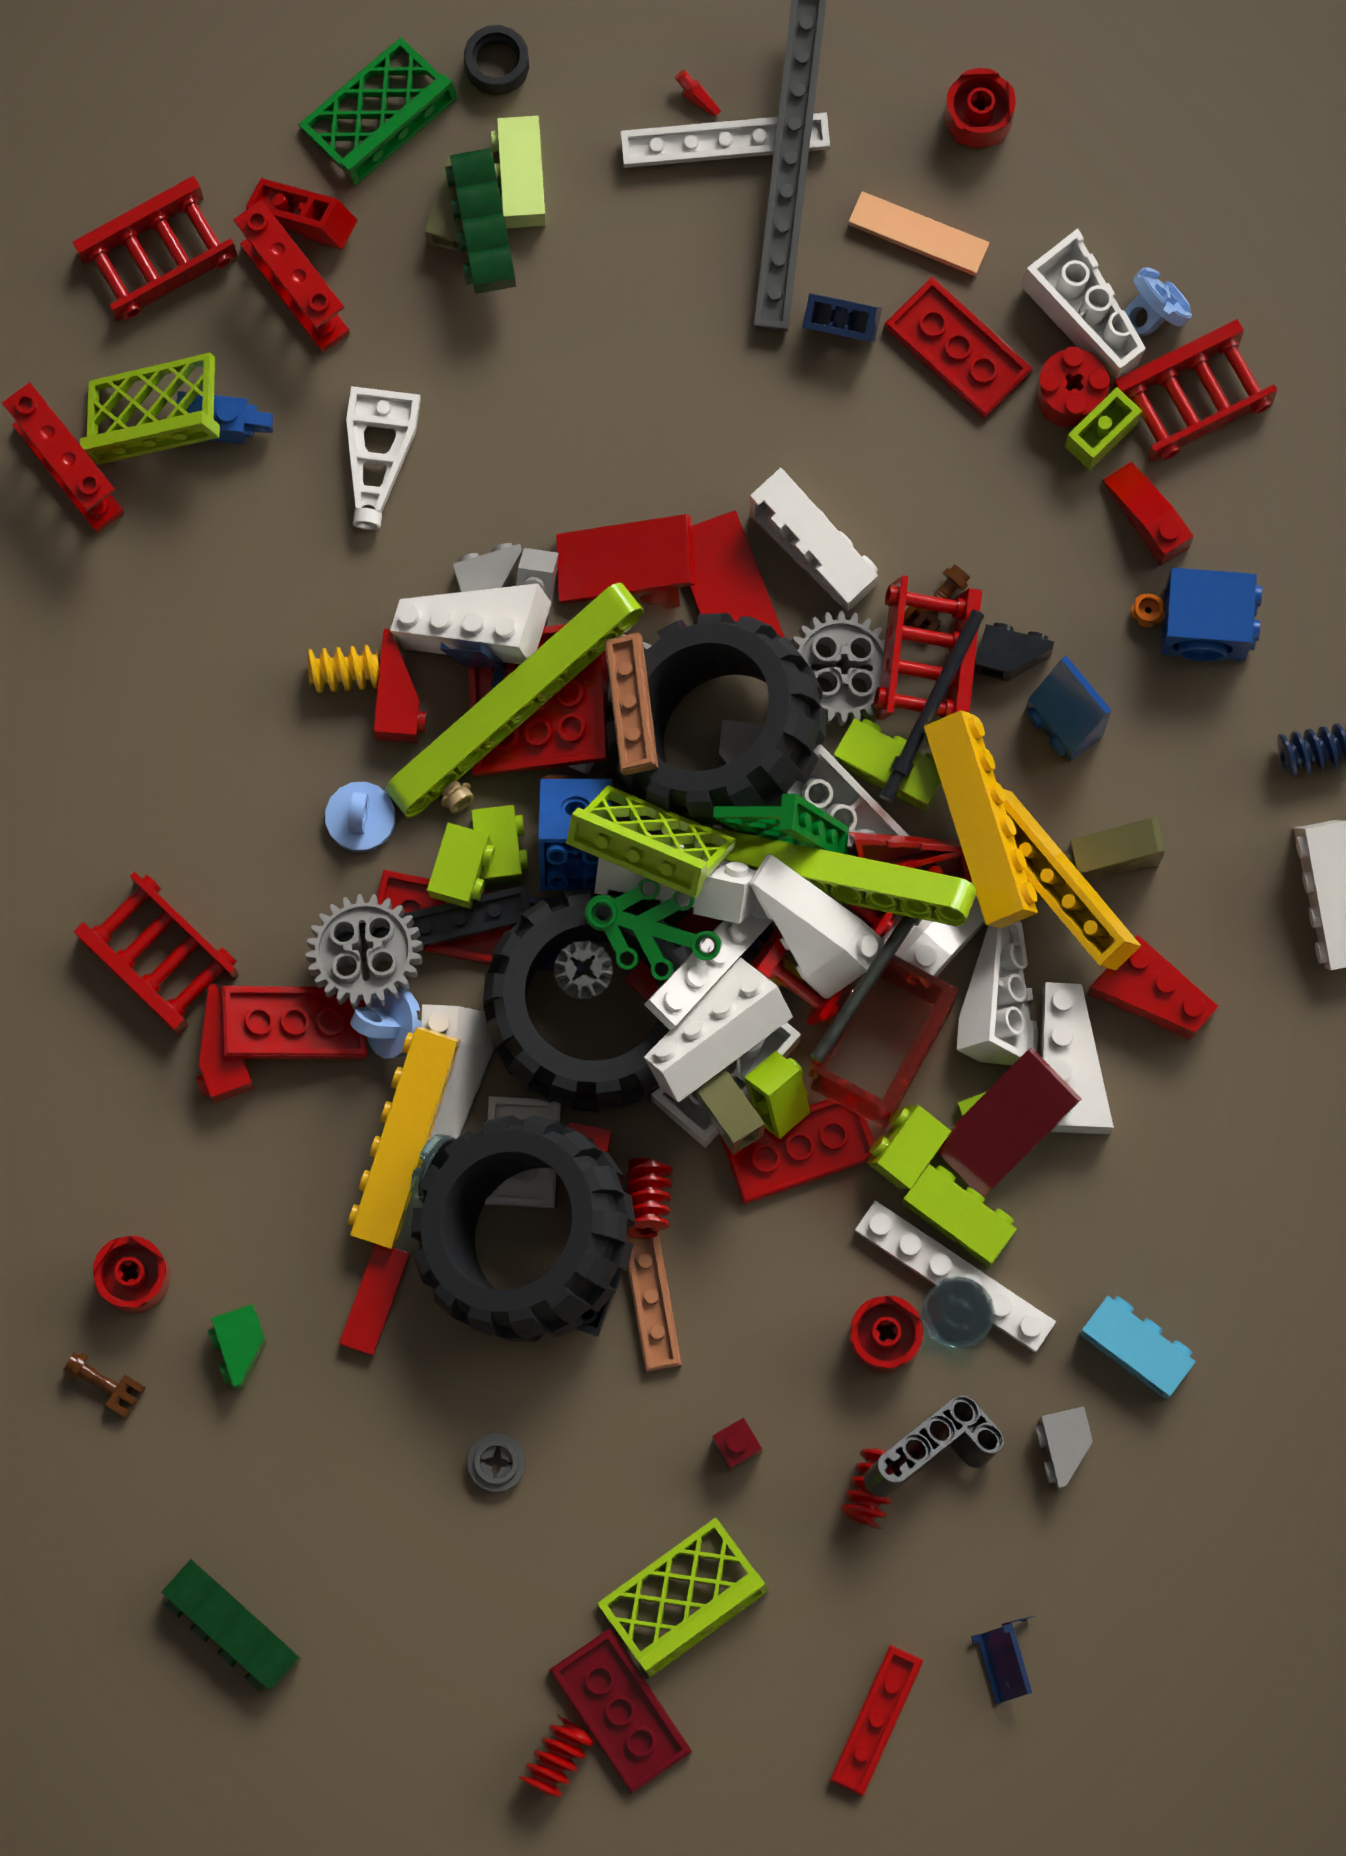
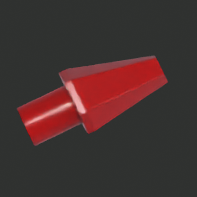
[675,69,721,116]

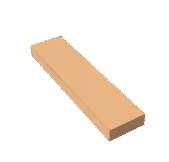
[848,191,990,277]

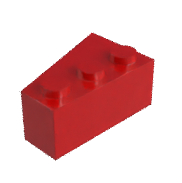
[849,832,972,882]
[1087,935,1219,1040]

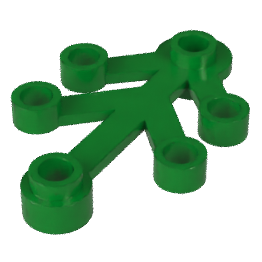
[585,878,722,980]

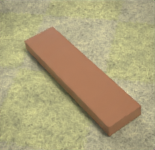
[605,632,658,776]
[626,1233,682,1372]

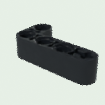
[864,1395,1004,1497]

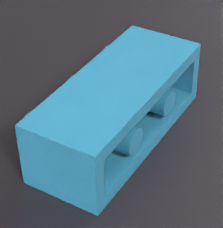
[1079,1296,1196,1400]

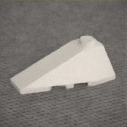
[788,744,909,848]
[749,854,885,999]
[880,882,985,990]
[957,921,1038,1065]
[421,1004,494,1154]

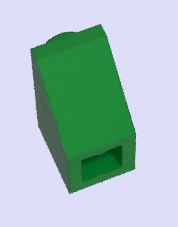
[208,1304,267,1391]

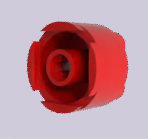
[945,68,1016,148]
[1037,346,1110,428]
[93,1236,170,1313]
[849,1296,923,1373]

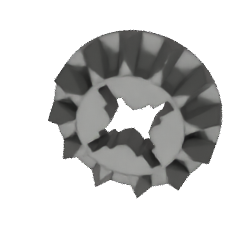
[554,941,612,999]
[467,1433,526,1492]

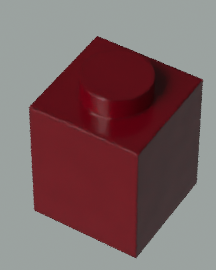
[712,1417,762,1471]

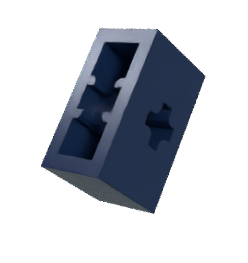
[802,293,882,342]

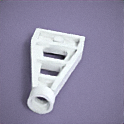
[346,386,421,530]

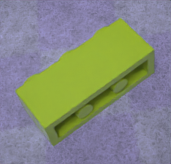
[834,718,942,812]
[902,1164,1017,1268]

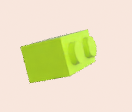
[1065,387,1142,471]
[471,805,529,886]
[427,823,495,909]
[744,1051,810,1139]
[866,1105,951,1189]

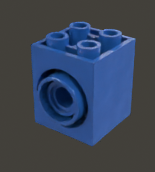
[1161,567,1262,661]
[538,779,613,890]

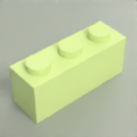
[491,116,546,228]

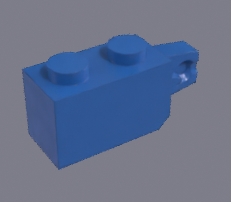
[176,391,274,444]

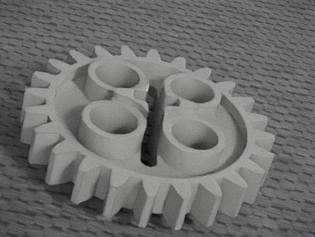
[790,611,898,726]
[305,894,423,1009]

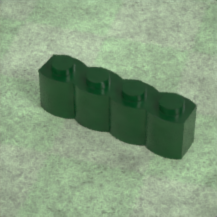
[445,148,516,294]
[161,1559,302,1692]

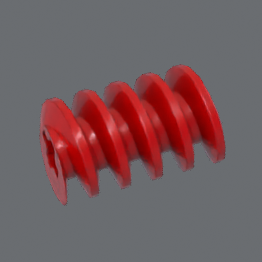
[626,1158,673,1239]
[840,1448,893,1529]
[518,1714,594,1798]

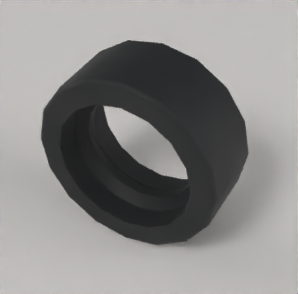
[464,25,529,95]

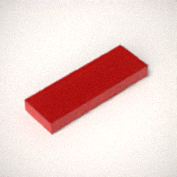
[339,1244,411,1357]

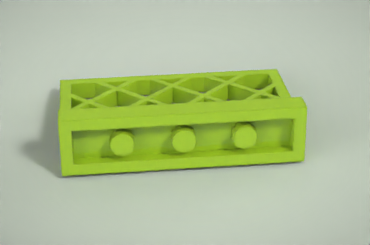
[80,352,220,465]
[566,785,736,898]
[597,1517,769,1678]

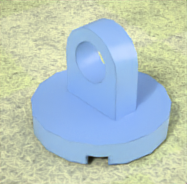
[1125,267,1192,336]
[325,782,396,853]
[350,988,422,1059]

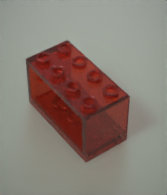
[808,955,959,1129]

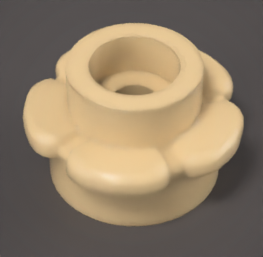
[441,781,474,814]

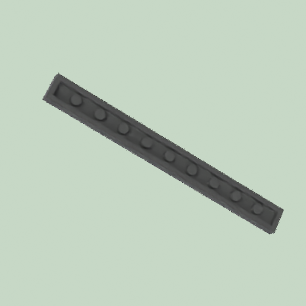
[754,0,827,332]

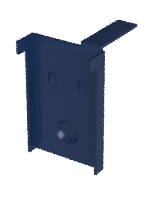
[440,642,507,691]
[971,1616,1035,1704]

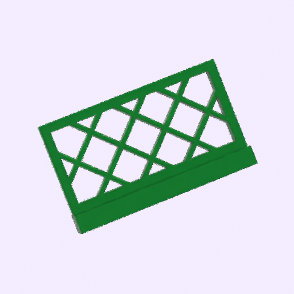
[298,37,458,186]
[713,794,849,855]

